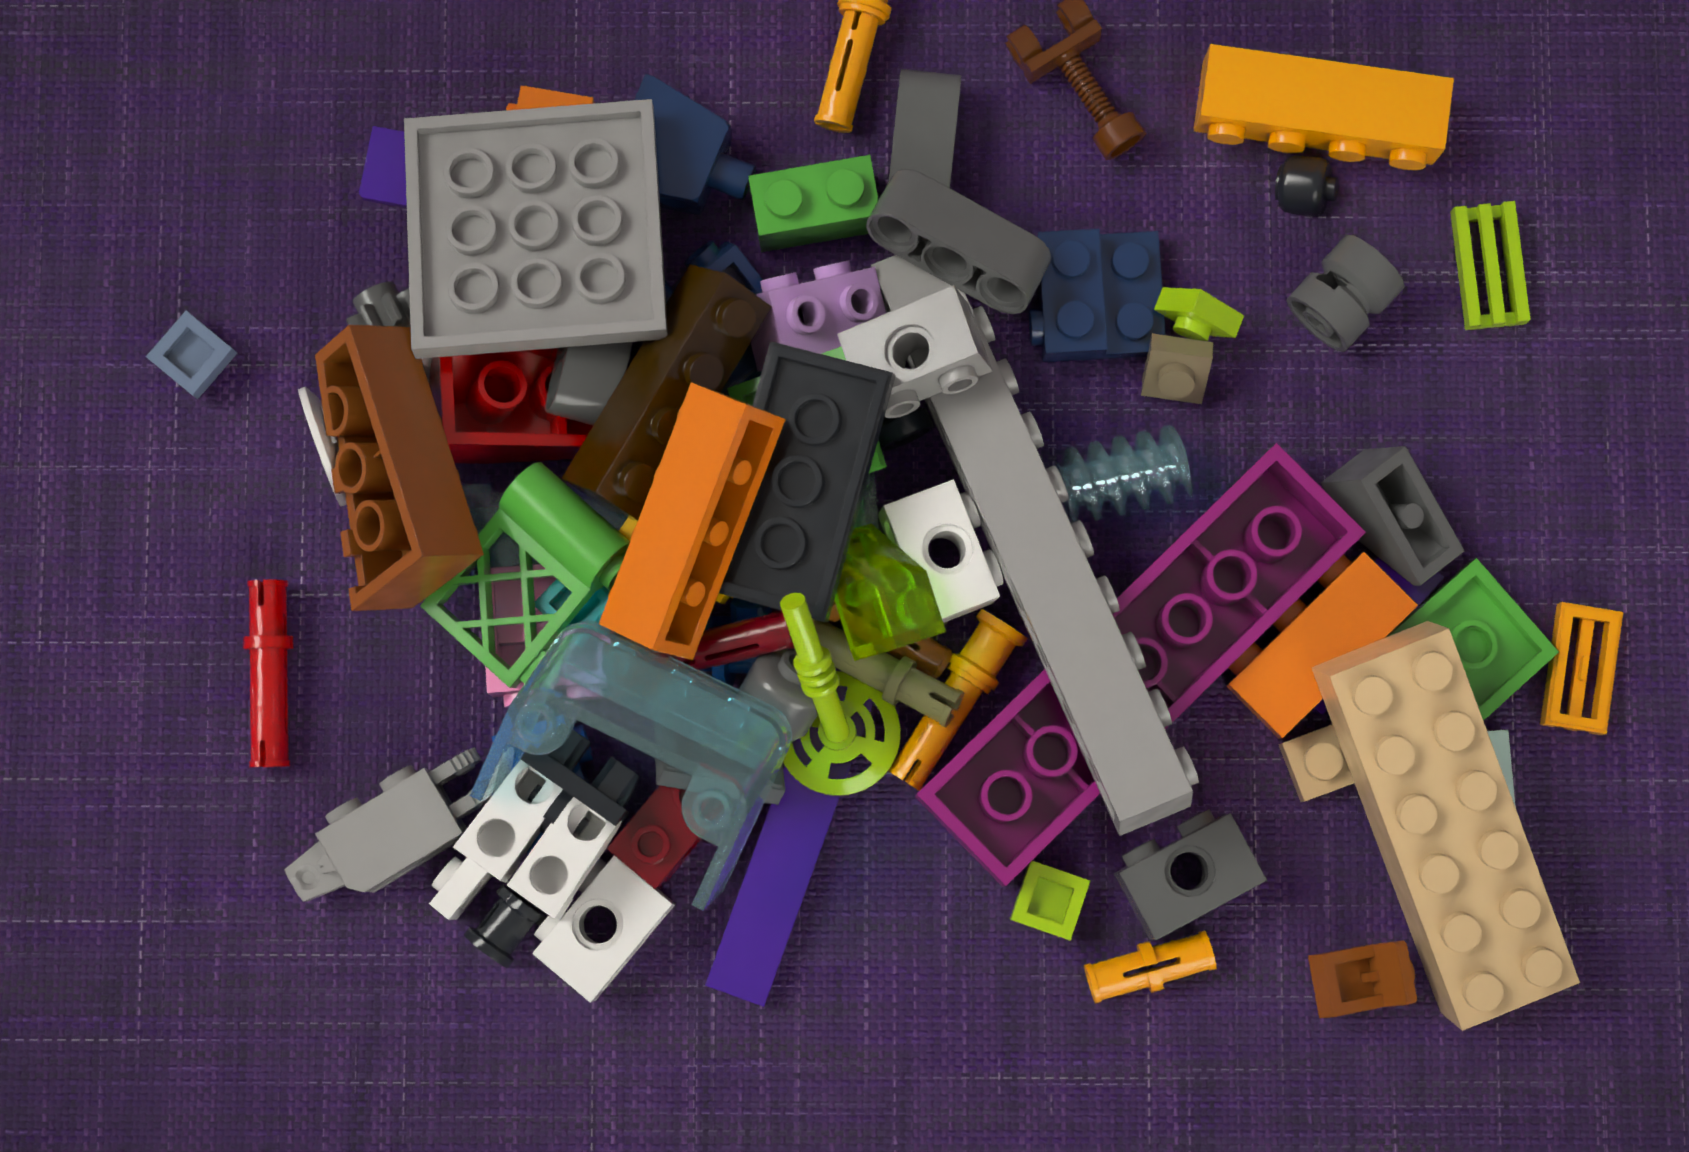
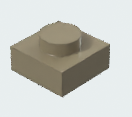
[1141,333,1213,404]

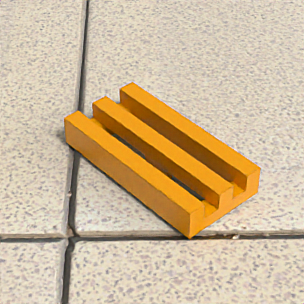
[1540,602,1623,735]

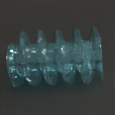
[1056,425,1192,523]

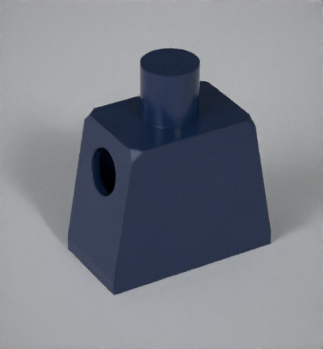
[634,73,756,215]

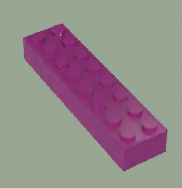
[915,443,1366,887]

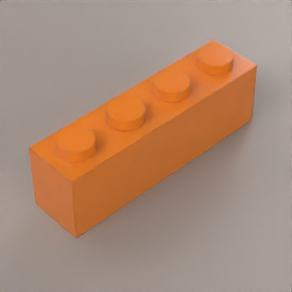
[599,382,786,660]

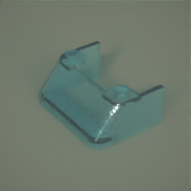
[470,620,792,911]

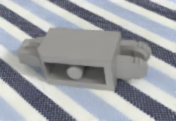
[284,748,498,902]

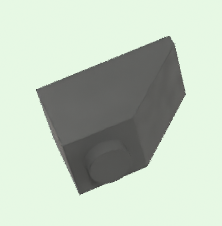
[1321,446,1464,586]

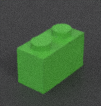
[748,155,878,252]

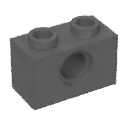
[1114,809,1267,940]

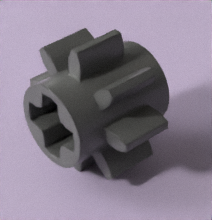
[346,281,411,327]

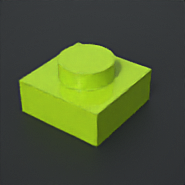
[1154,287,1244,341]
[1010,861,1090,941]

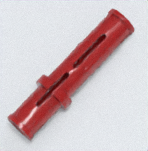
[243,579,294,767]

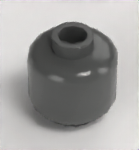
[736,649,818,743]

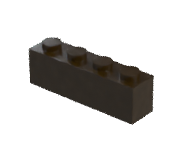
[562,265,772,521]

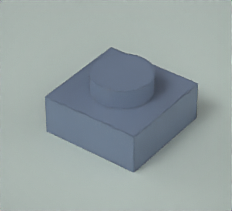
[146,311,237,400]

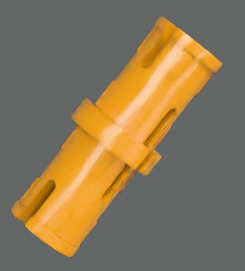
[1084,931,1217,1003]

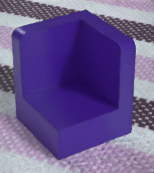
[359,126,407,208]

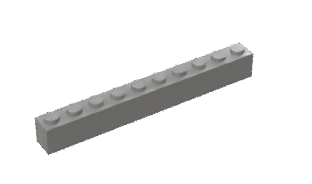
[871,255,1199,836]

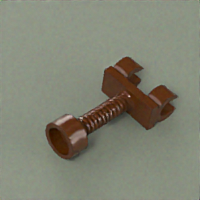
[1005,0,1146,160]

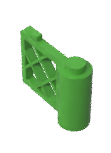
[420,462,630,688]

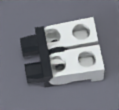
[453,723,640,920]

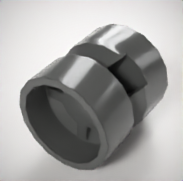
[1286,235,1405,352]

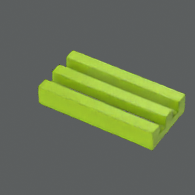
[1450,201,1531,330]

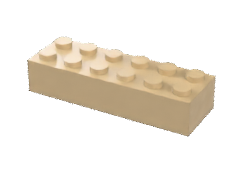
[1311,621,1580,1031]

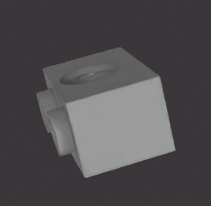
[837,285,993,418]

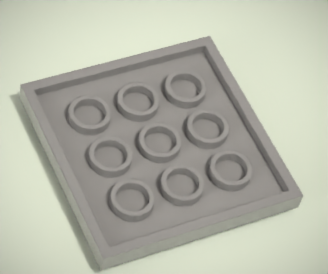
[404,99,668,359]

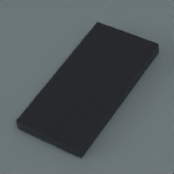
[719,341,896,623]

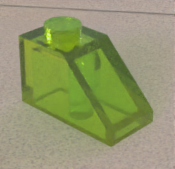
[834,523,946,661]

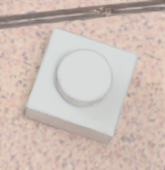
[429,857,493,920]

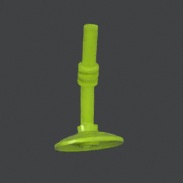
[780,593,901,796]

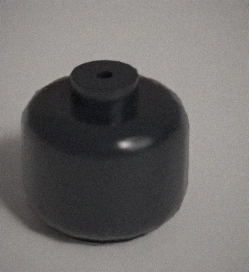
[1275,155,1339,217]

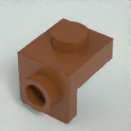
[1308,940,1417,1018]

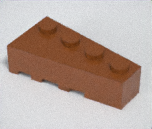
[315,324,484,611]

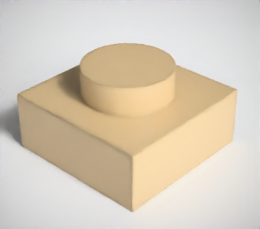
[1278,724,1354,802]

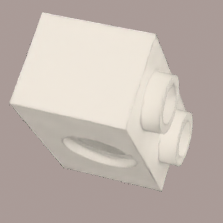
[878,479,1003,630]
[532,855,676,1003]

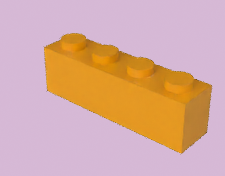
[1194,44,1454,170]

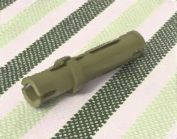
[813,619,964,728]

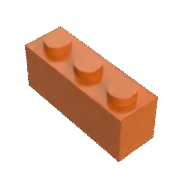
[1226,552,1418,739]

